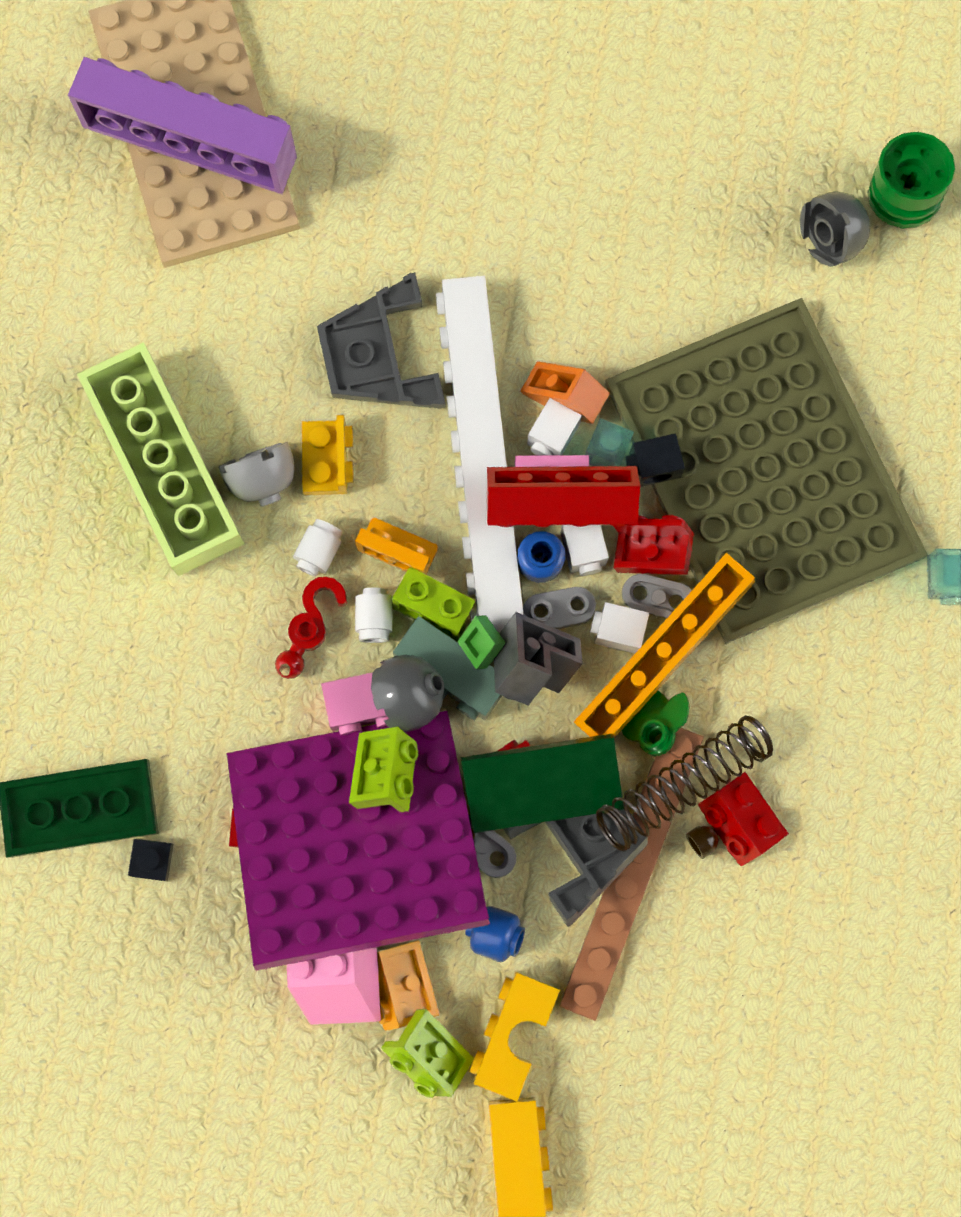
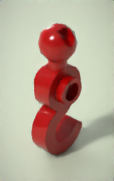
[275,576,347,679]

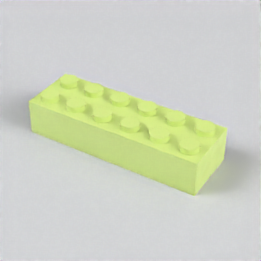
[77,342,245,576]

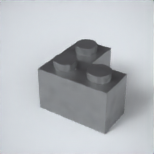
[494,612,583,706]

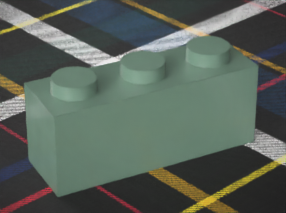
[393,616,502,721]

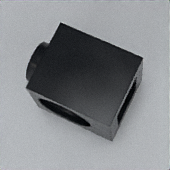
[625,433,685,487]

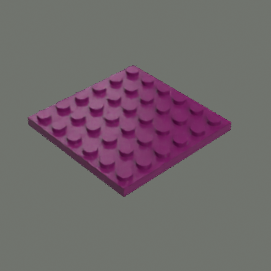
[227,710,490,971]

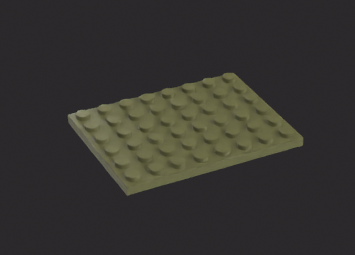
[605,298,928,644]

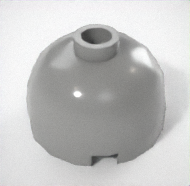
[218,442,295,506]

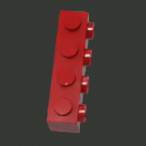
[486,466,640,528]

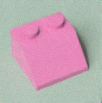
[287,947,381,1025]

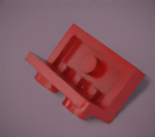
[613,515,694,575]
[698,772,789,866]

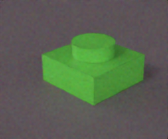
[457,615,505,670]

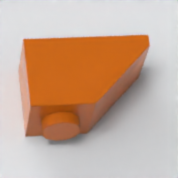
[520,361,610,424]

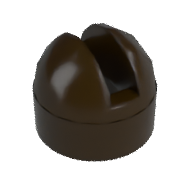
[686,826,719,859]

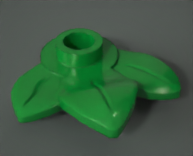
[621,691,690,756]

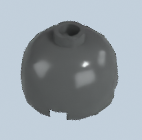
[800,191,870,267]
[371,655,444,733]

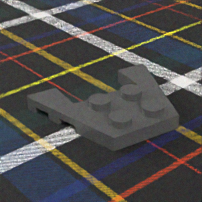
[317,272,445,409]
[503,809,648,927]

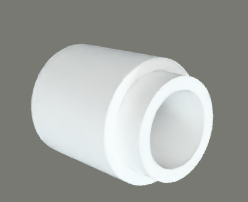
[293,519,342,577]
[355,587,392,643]

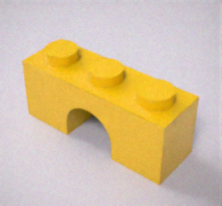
[469,972,560,1102]

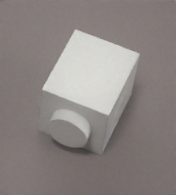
[527,398,582,455]
[560,525,609,576]
[590,602,649,654]

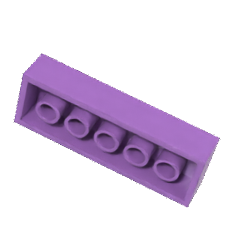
[68,57,297,194]

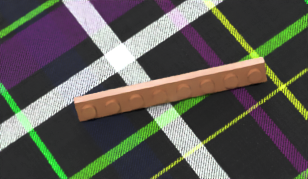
[559,728,704,1021]

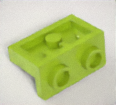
[392,567,475,642]
[349,727,418,812]
[381,1009,474,1098]

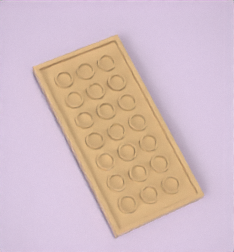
[88,0,300,268]

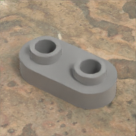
[622,574,692,618]
[523,587,596,629]
[468,815,516,878]

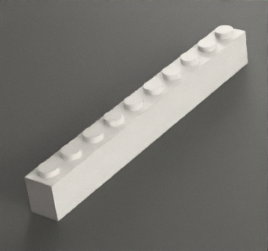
[436,276,523,633]

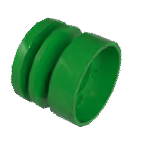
[868,132,955,229]

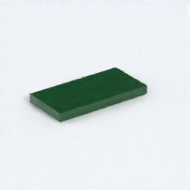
[461,733,624,833]
[0,759,159,858]

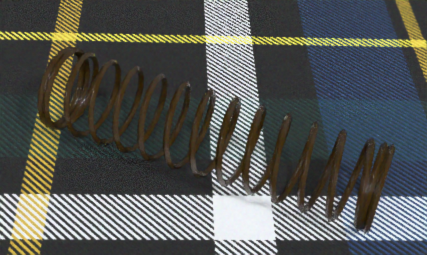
[596,715,773,852]

